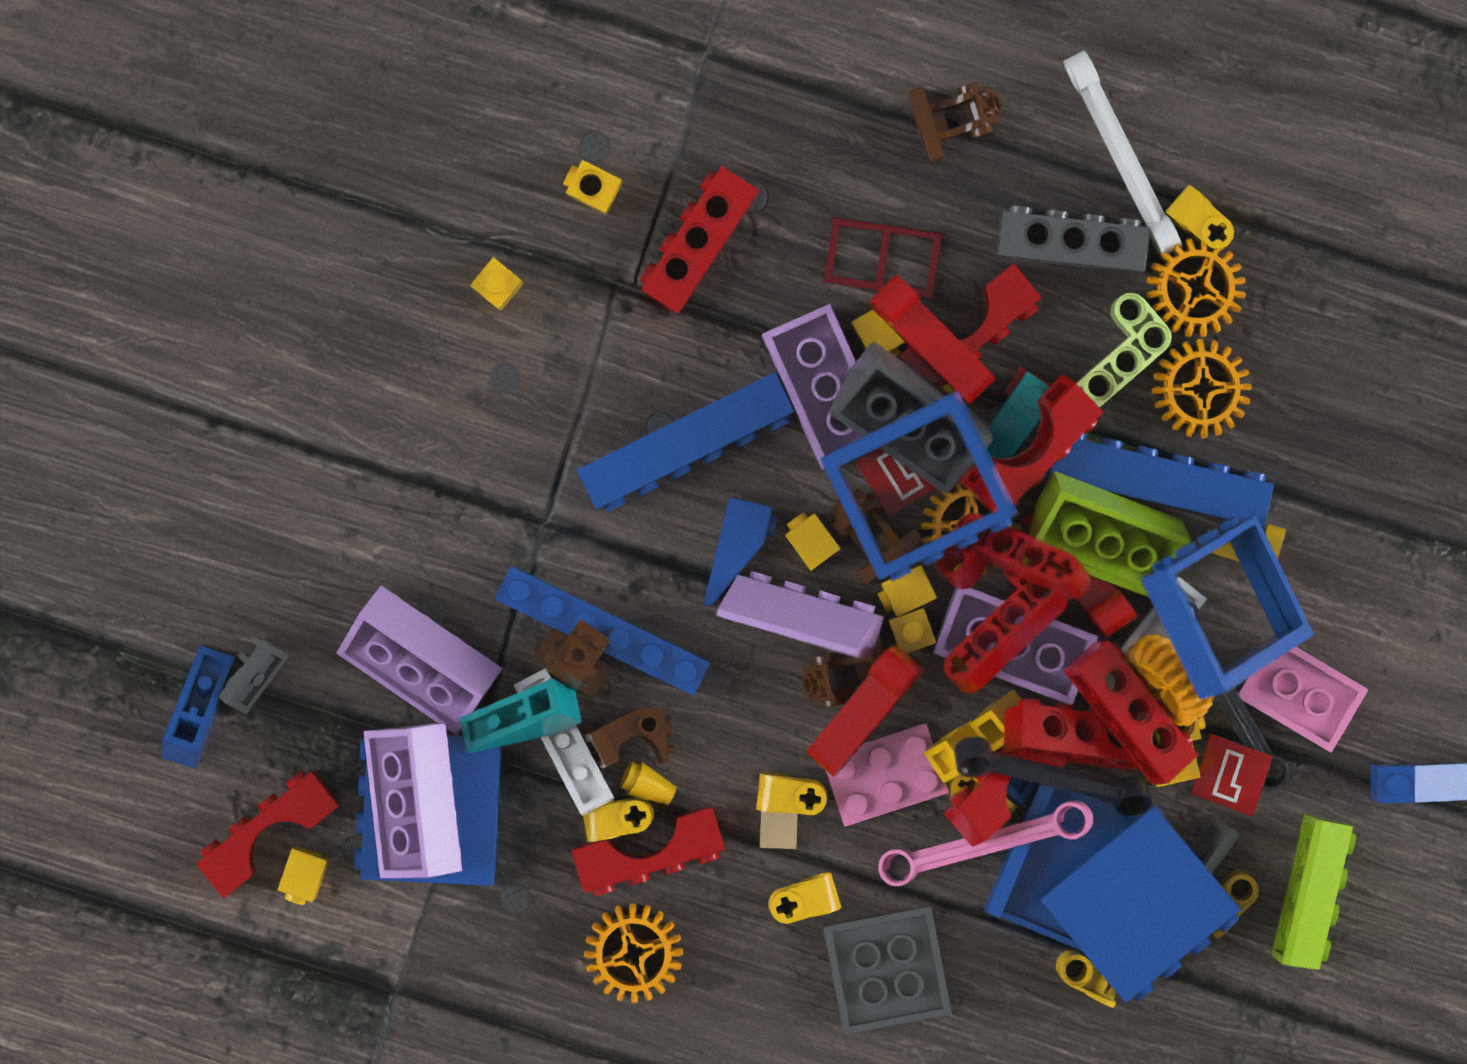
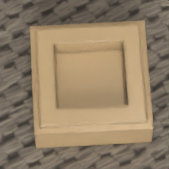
[760,811,798,849]

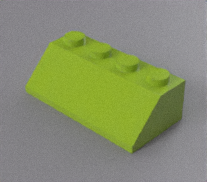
[1029,470,1191,598]
[1271,813,1356,970]

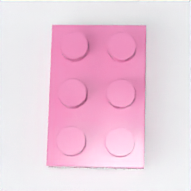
[1237,633,1369,753]
[826,722,949,827]

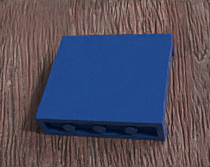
[355,735,502,886]
[984,783,1139,951]
[1040,804,1241,1003]

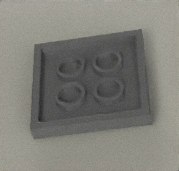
[823,905,952,1035]

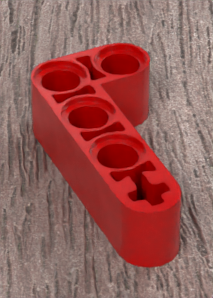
[868,274,996,405]
[1021,510,1137,638]
[937,513,1091,598]
[943,560,1068,694]
[806,645,925,777]

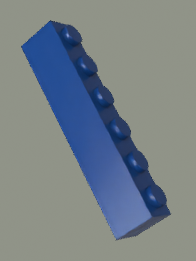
[577,372,795,513]
[1046,434,1274,527]
[495,565,710,696]

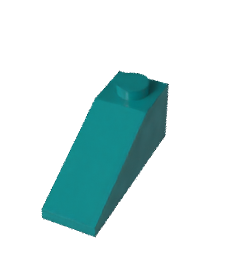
[969,372,1049,469]
[460,679,582,753]

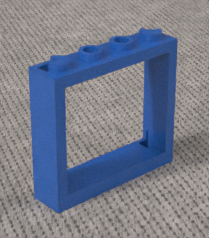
[820,391,1017,581]
[1141,515,1314,700]

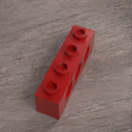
[639,166,759,315]
[1063,640,1198,785]
[1004,699,1139,771]

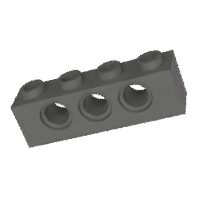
[996,206,1150,274]

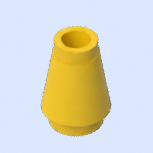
[619,761,677,806]

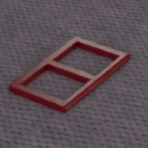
[824,217,943,298]

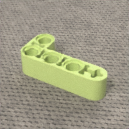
[1076,293,1172,408]

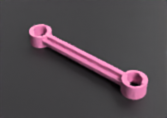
[878,800,1093,886]

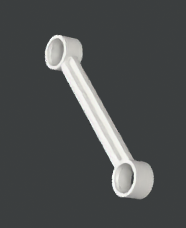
[1063,51,1182,254]

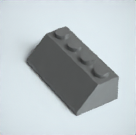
[829,341,993,494]

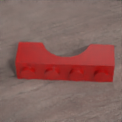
[897,264,1042,388]
[959,374,1104,513]
[943,723,1067,847]
[196,770,342,899]
[571,805,725,896]

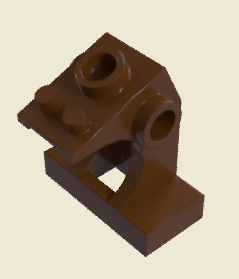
[907,82,1002,164]
[830,488,923,585]
[533,619,614,699]
[803,634,883,708]
[582,708,674,768]

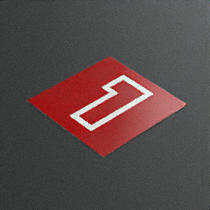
[854,448,936,517]
[1191,734,1273,817]

